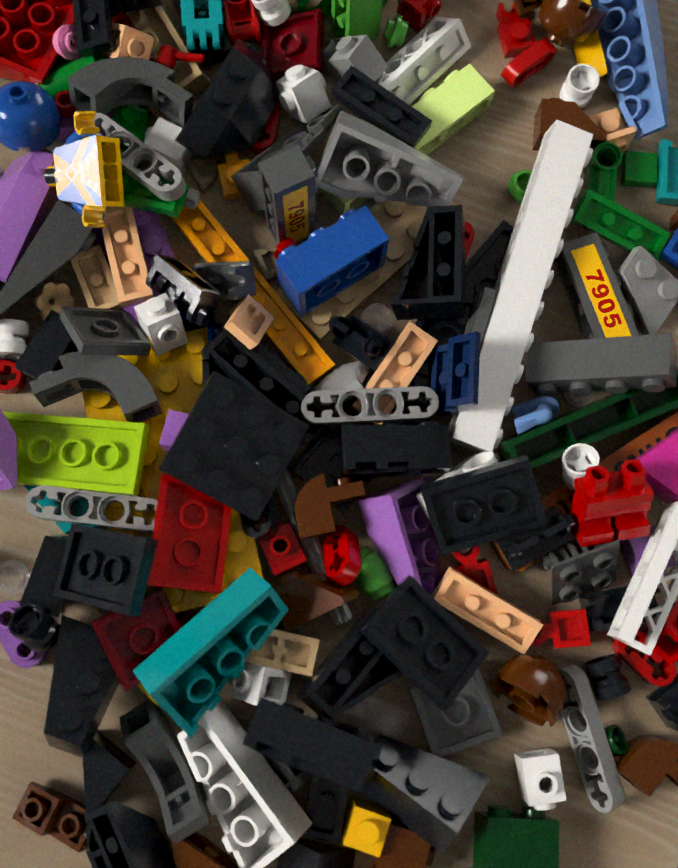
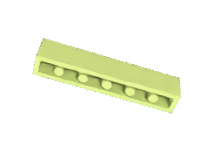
[319,63,495,215]

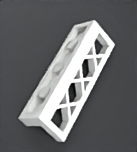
[376,17,472,105]
[607,502,678,656]

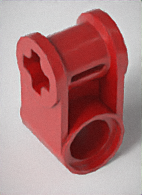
[223,0,261,46]

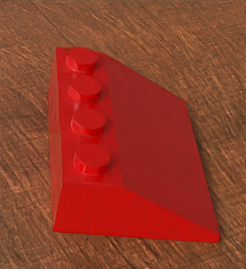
[0,0,75,85]

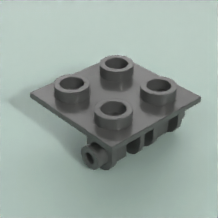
[541,540,620,605]

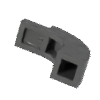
[68,57,193,127]
[29,351,163,423]
[119,699,209,844]

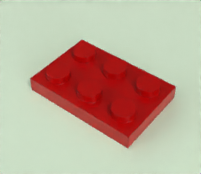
[147,473,232,594]

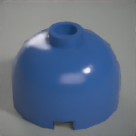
[0,81,61,152]

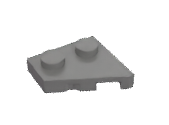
[616,246,678,335]

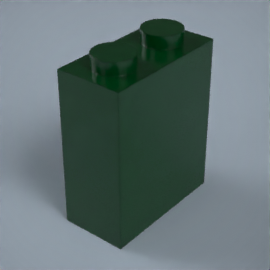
[473,805,559,868]

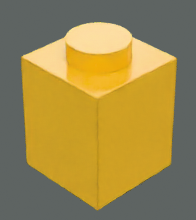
[342,797,391,858]

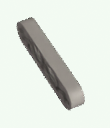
[94,113,186,201]
[300,386,439,425]
[25,485,157,533]
[557,665,625,813]

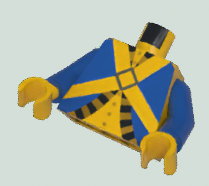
[44,111,125,228]

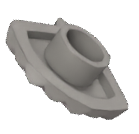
[313,360,370,406]

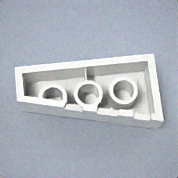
[177,701,312,868]

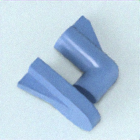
[511,394,560,434]

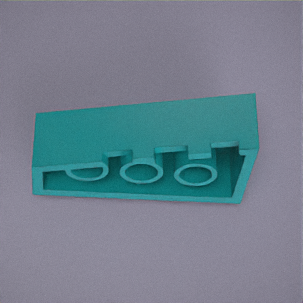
[133,568,289,738]

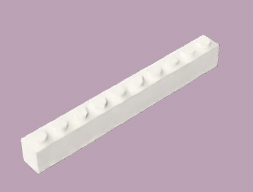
[448,119,594,453]

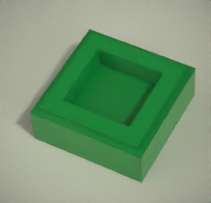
[622,151,658,188]

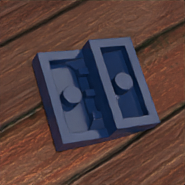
[431,331,481,416]

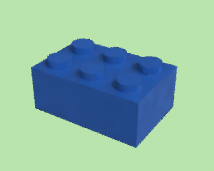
[275,205,389,317]

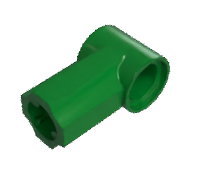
[583,142,622,202]

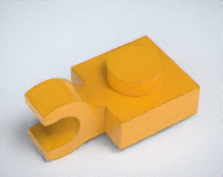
[217,152,250,200]

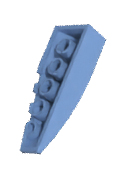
[590,0,668,140]

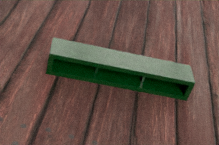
[496,366,678,469]

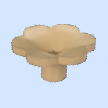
[35,282,75,320]

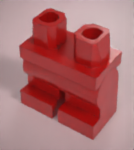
[570,459,654,547]

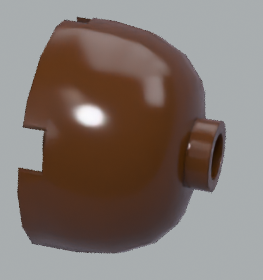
[539,0,606,47]
[490,655,566,726]

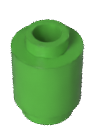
[355,546,396,602]

